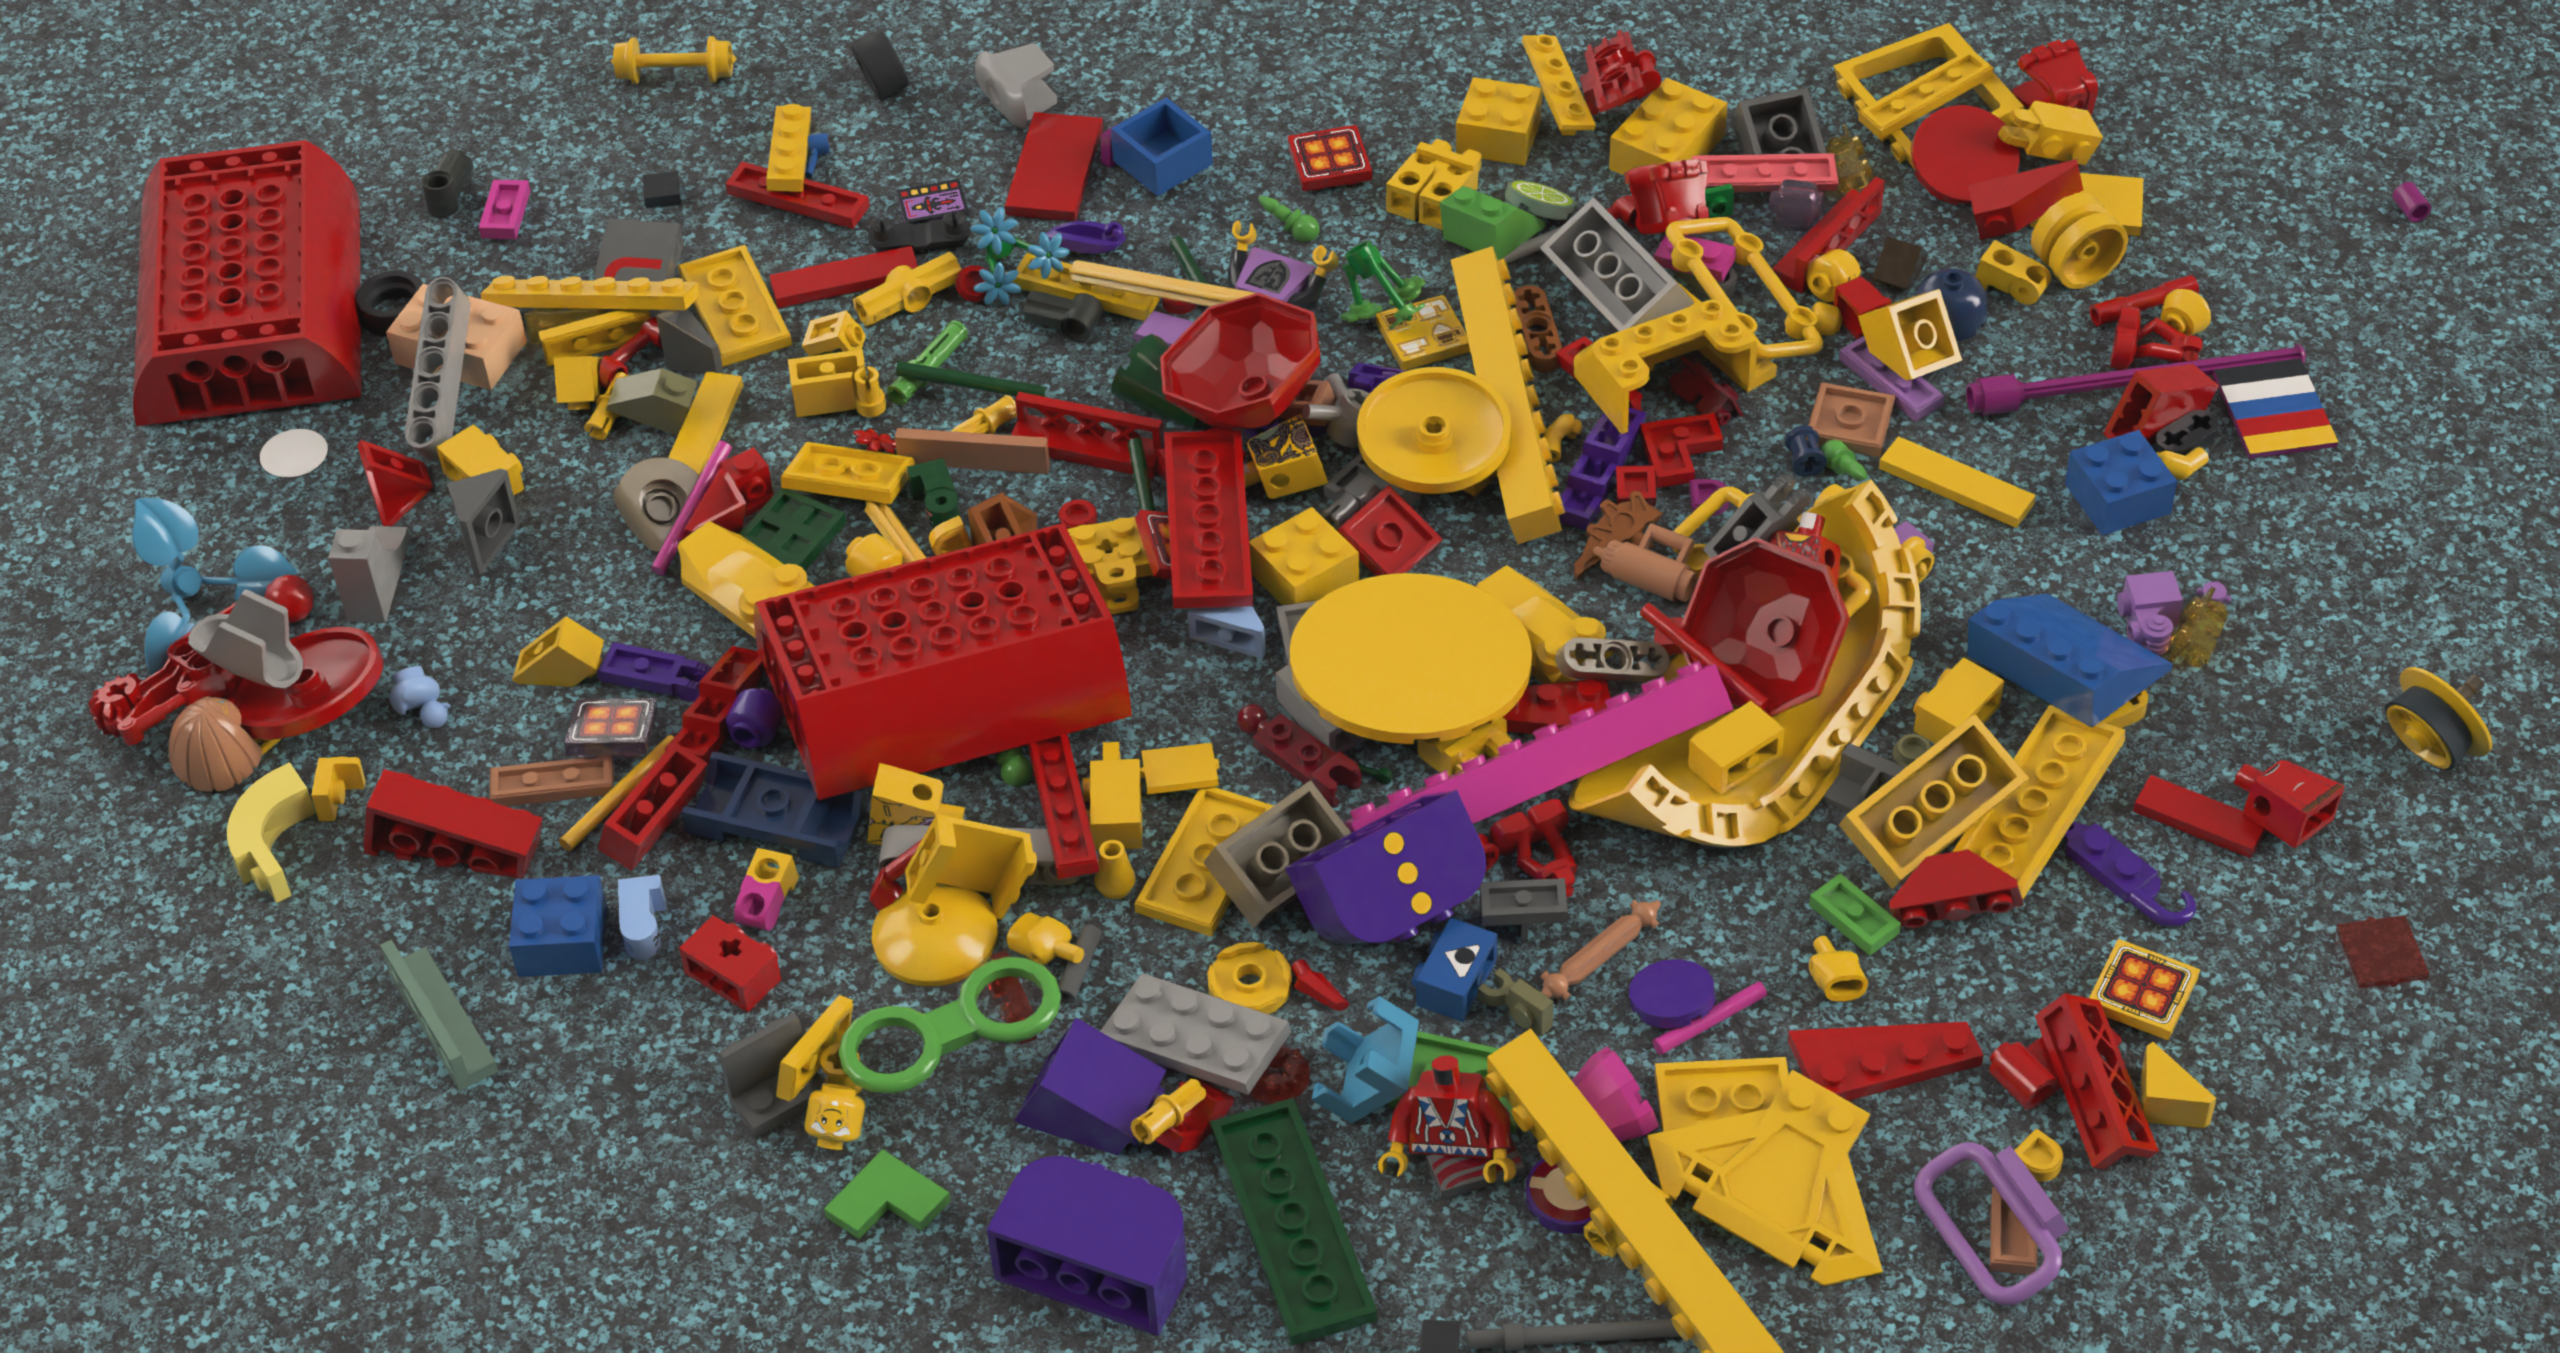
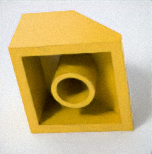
[1858,289,1962,381]

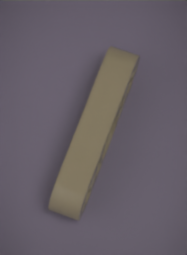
[1555,637,1670,682]

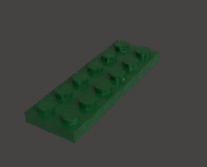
[1210,1098,1378,1346]

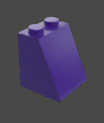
[1014,1018,1166,1156]

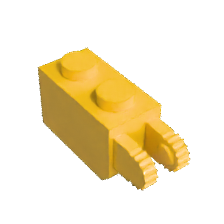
[1998,101,2103,165]

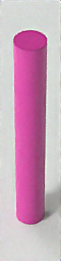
[1652,981,1767,1055]

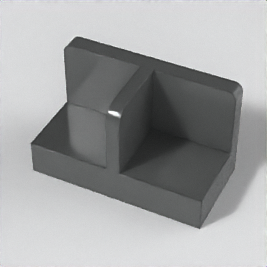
[1824,743,1905,813]
[1480,878,1568,942]

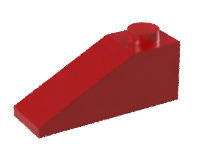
[1968,159,2084,240]

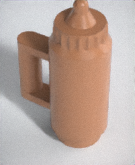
[1593,523,1697,602]

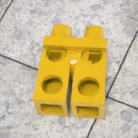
[1386,139,1482,230]

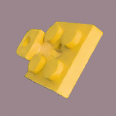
[1067,517,1153,615]

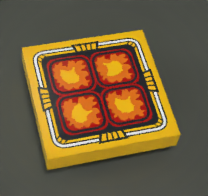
[2089,939,2200,1041]

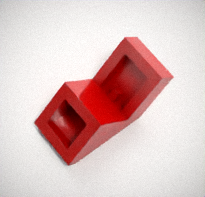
[1155,1079,1235,1153]

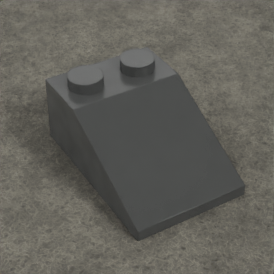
[1731,87,1827,203]

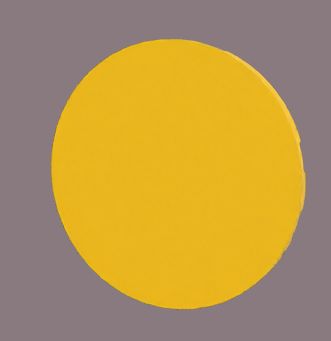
[1289,573,1532,744]

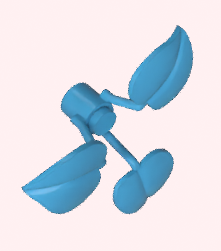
[132,498,297,676]

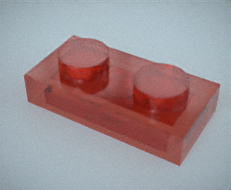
[988,950,1037,1044]

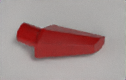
[1291,959,1349,1011]

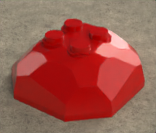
[1160,293,1320,429]
[1680,537,1850,718]

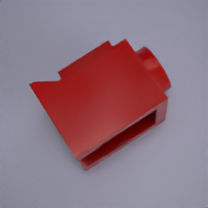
[1834,276,1892,340]

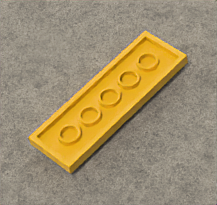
[1952,705,2125,908]

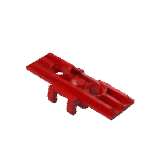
[1580,30,1661,115]

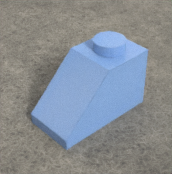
[1188,606,1266,659]

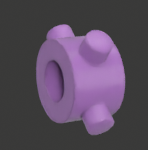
[2196,581,2231,610]

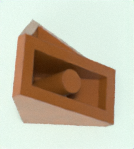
[967,492,1038,546]

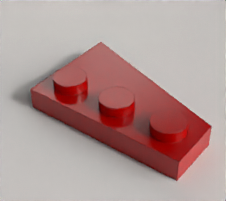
[1503,679,1611,734]

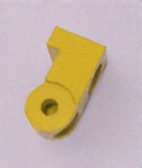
[1975,240,2051,305]

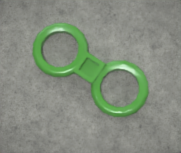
[838,957,1061,1094]

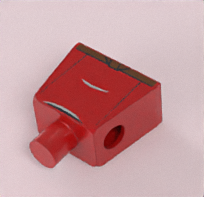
[2234,760,2345,848]

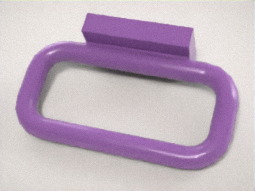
[1914,1142,2069,1306]

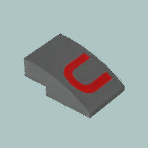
[589,218,684,318]

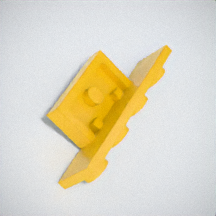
[1522,34,1596,136]

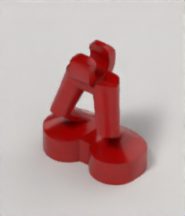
[2109,305,2203,370]
[1489,799,1577,898]

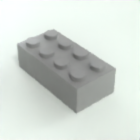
[1540,197,1694,332]

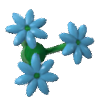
[970,207,1070,305]

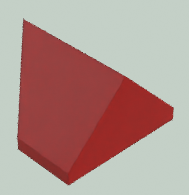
[357,440,433,527]
[683,467,746,539]

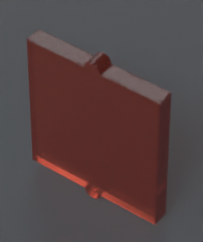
[2336,915,2429,988]

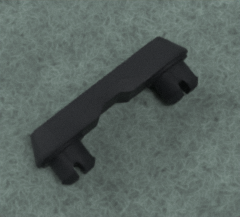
[868,211,972,252]

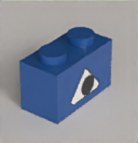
[1412,917,1497,1022]

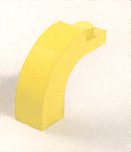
[227,762,316,903]

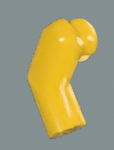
[1543,414,1582,463]
[2157,447,2209,480]

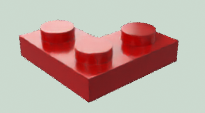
[1639,413,1723,488]

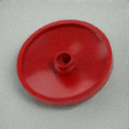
[227,627,383,740]

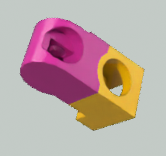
[734,848,799,931]

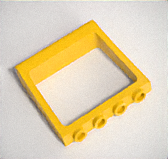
[1833,23,2024,170]

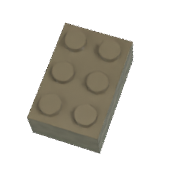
[1203,780,1351,929]

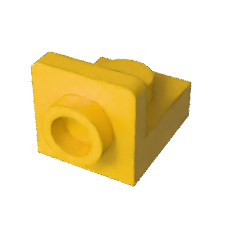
[802,310,865,357]
[311,756,366,821]

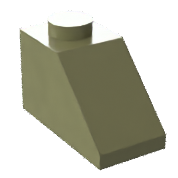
[606,368,697,435]

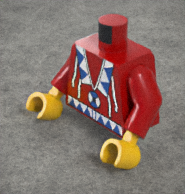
[1378,1055,1516,1183]

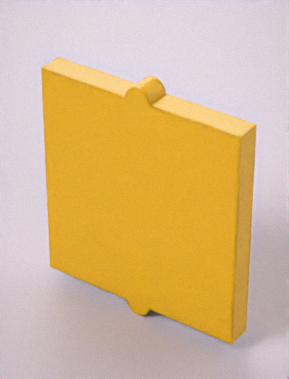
[1140,743,1220,794]

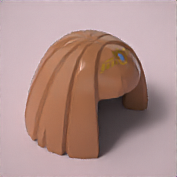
[168,697,262,792]

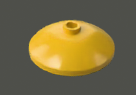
[872,883,998,986]

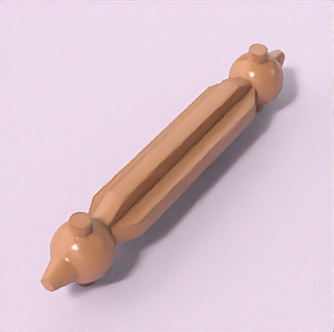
[1541,900,1661,1000]

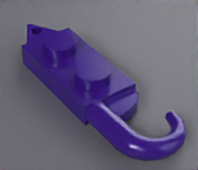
[2063,822,2196,927]

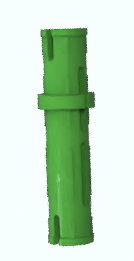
[887,320,968,406]

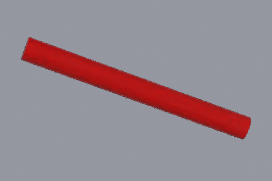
[1640,603,1770,710]

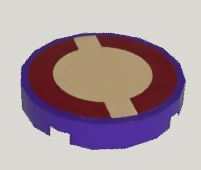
[1526,1158,1592,1234]

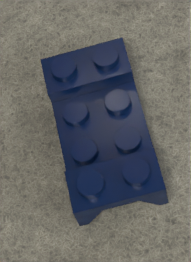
[681,751,869,868]

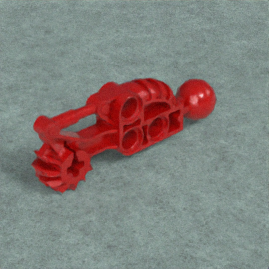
[88,574,315,746]

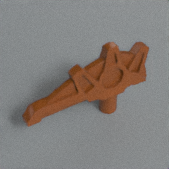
[1573,491,1663,580]

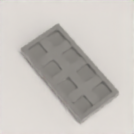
[1100,973,1291,1095]

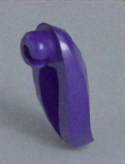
[1046,221,1126,254]

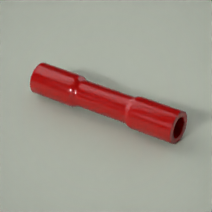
[2089,275,2199,327]

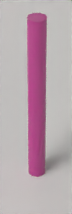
[651,441,732,575]

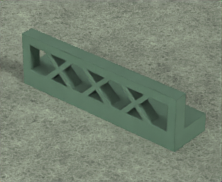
[380,939,499,1091]

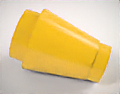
[1094,840,1136,899]

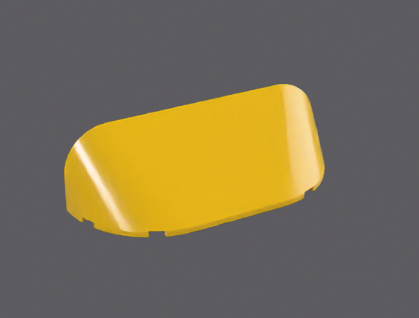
[1568,479,1921,848]

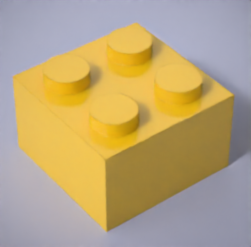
[1456,77,1542,166]
[1249,507,1359,606]

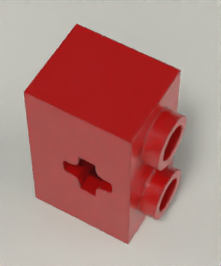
[679,915,782,1013]

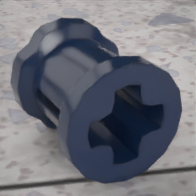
[1784,425,1827,477]

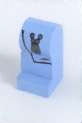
[618,875,666,960]

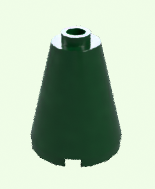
[1111,334,1210,430]

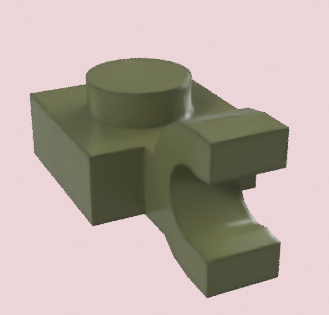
[1477,968,1553,1037]

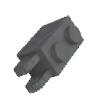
[1703,473,1811,558]

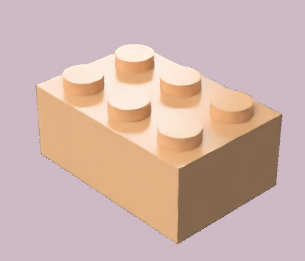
[386,284,527,390]

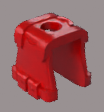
[2011,39,2098,115]
[1624,159,1709,234]

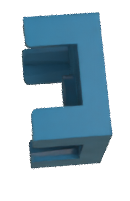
[1311,996,1419,1124]

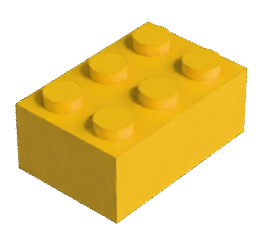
[1609,77,1728,175]

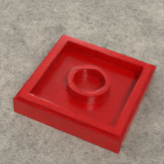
[1337,485,1443,576]

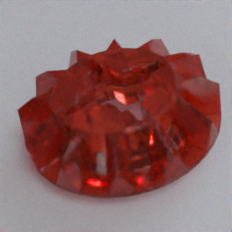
[1250,1043,1310,1104]

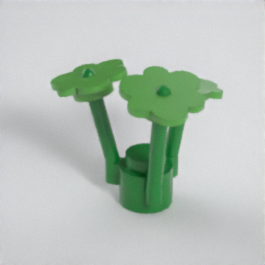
[1340,241,1425,330]

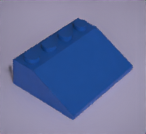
[1967,594,2172,728]

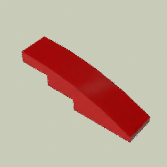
[665,646,765,763]

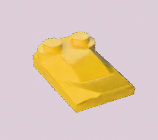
[677,521,815,639]
[1476,565,1614,684]

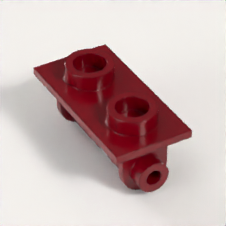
[1669,356,1743,426]

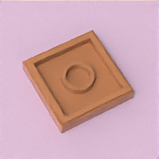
[1805,382,1895,457]

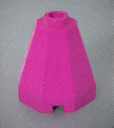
[1572,1046,1659,1142]

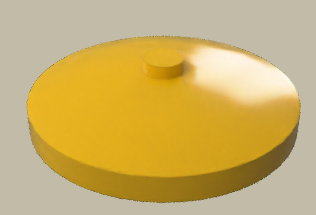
[1357,367,1511,494]

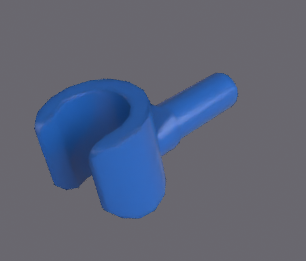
[805,133,830,178]

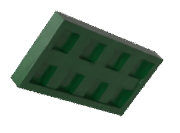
[694,487,846,600]

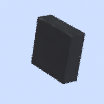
[642,171,681,208]

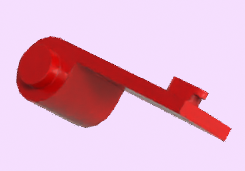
[1989,1012,2122,1110]

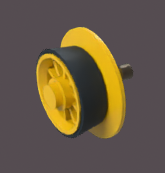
[2385,667,2492,771]

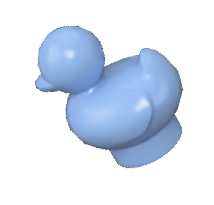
[389,666,451,728]

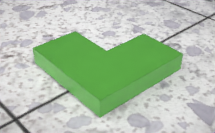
[824,1149,951,1239]

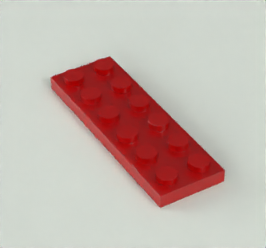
[1164,430,1253,609]

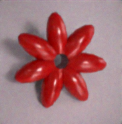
[853,429,896,453]

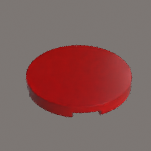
[1911,105,2020,206]

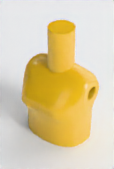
[1007,912,1084,965]
[1809,936,1868,1002]

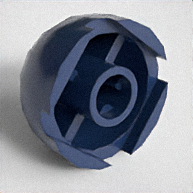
[1915,269,1987,341]

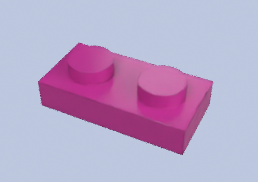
[479,180,530,239]
[1654,235,1736,282]

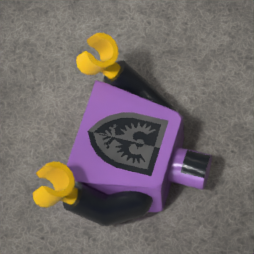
[1228,220,1339,310]

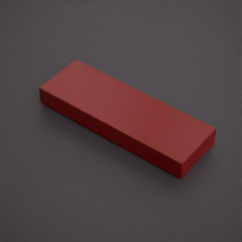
[2133,775,2266,859]

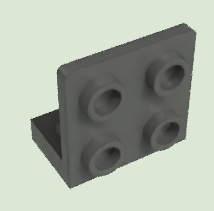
[719,1013,825,1139]

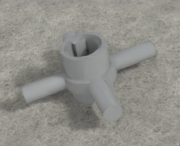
[1302,373,1369,448]

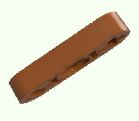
[1513,285,1562,372]

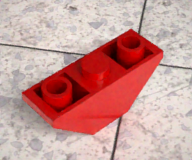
[1889,849,2024,928]

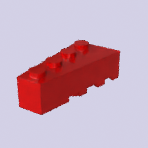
[364,769,542,879]

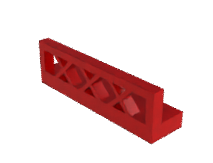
[1772,177,1885,294]
[1011,392,1164,478]
[2035,993,2159,1169]

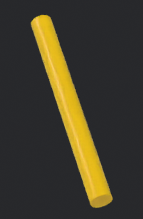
[559,735,674,851]

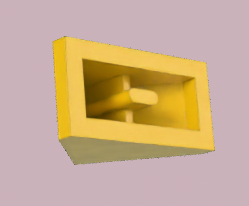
[2141,1042,2217,1128]

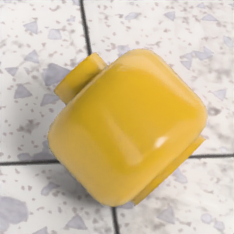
[1811,302,1842,336]

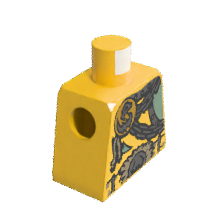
[1243,414,1328,499]

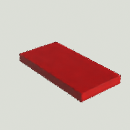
[1005,112,1103,221]

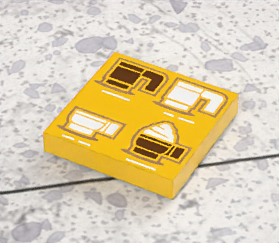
[1375,295,1471,370]

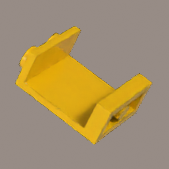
[905,814,1037,920]

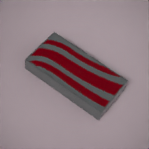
[1427,1135,1525,1200]

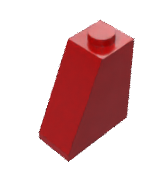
[2103,364,2219,445]

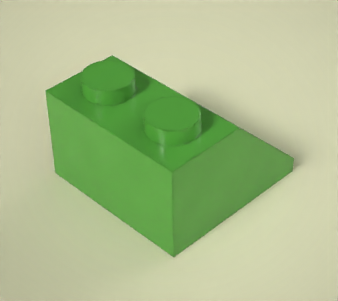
[1440,185,1546,260]

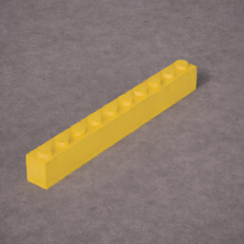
[1451,246,1565,544]
[1485,1029,1784,1353]

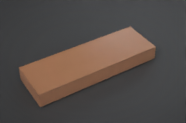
[490,755,614,806]

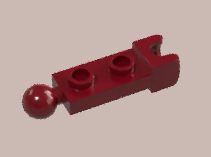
[1236,704,1361,808]

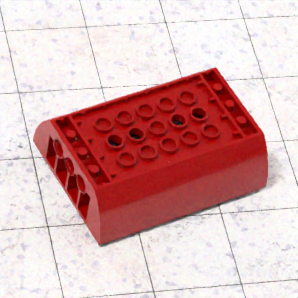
[133,140,361,426]
[754,523,1132,800]

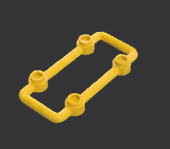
[1666,217,1823,360]
[1671,486,1871,617]

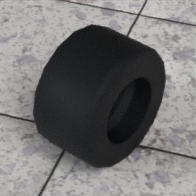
[851,30,909,100]

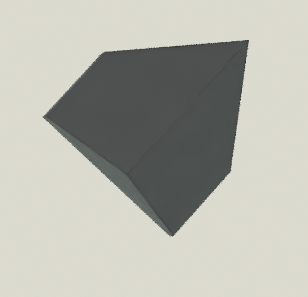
[656,308,723,374]

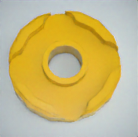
[1207,942,1292,1014]

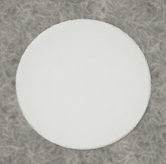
[260,429,328,477]

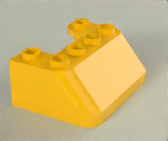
[1574,300,1757,434]

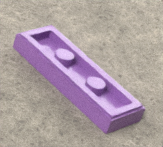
[1839,336,1945,422]

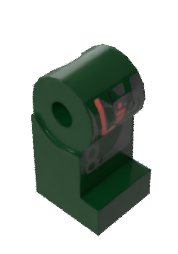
[907,458,960,530]

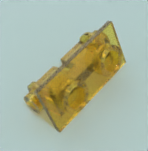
[1826,124,1875,194]
[525,308,603,344]
[2168,587,2228,668]

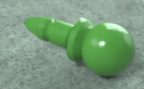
[1258,196,1320,242]
[1820,440,1867,480]
[996,746,1033,787]

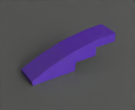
[1559,408,1646,530]

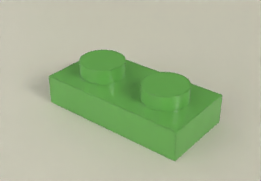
[1809,873,1901,956]

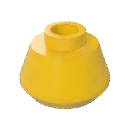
[2161,289,2211,336]

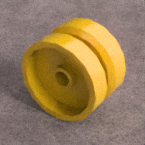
[2031,193,2129,289]

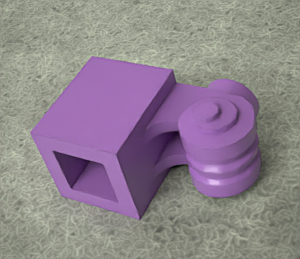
[2117,571,2183,655]

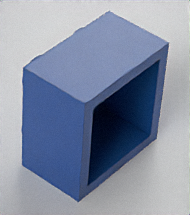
[1111,97,1213,196]
[2065,430,2177,535]
[509,875,607,977]

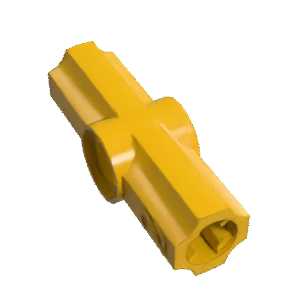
[853,251,962,327]

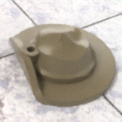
[613,457,700,551]

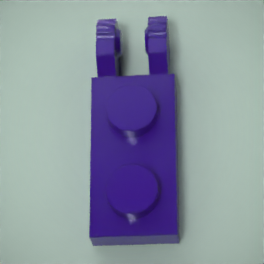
[597,642,711,702]

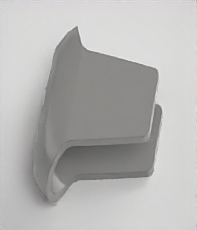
[975,43,1057,130]
[188,590,303,689]

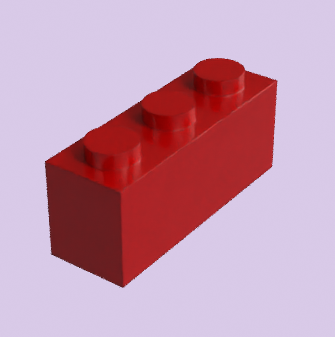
[598,742,708,871]

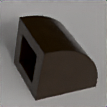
[1872,236,1928,290]

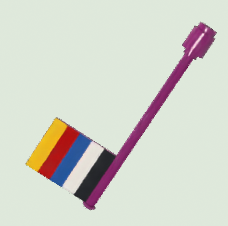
[1966,344,2338,459]

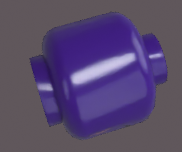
[725,688,784,749]

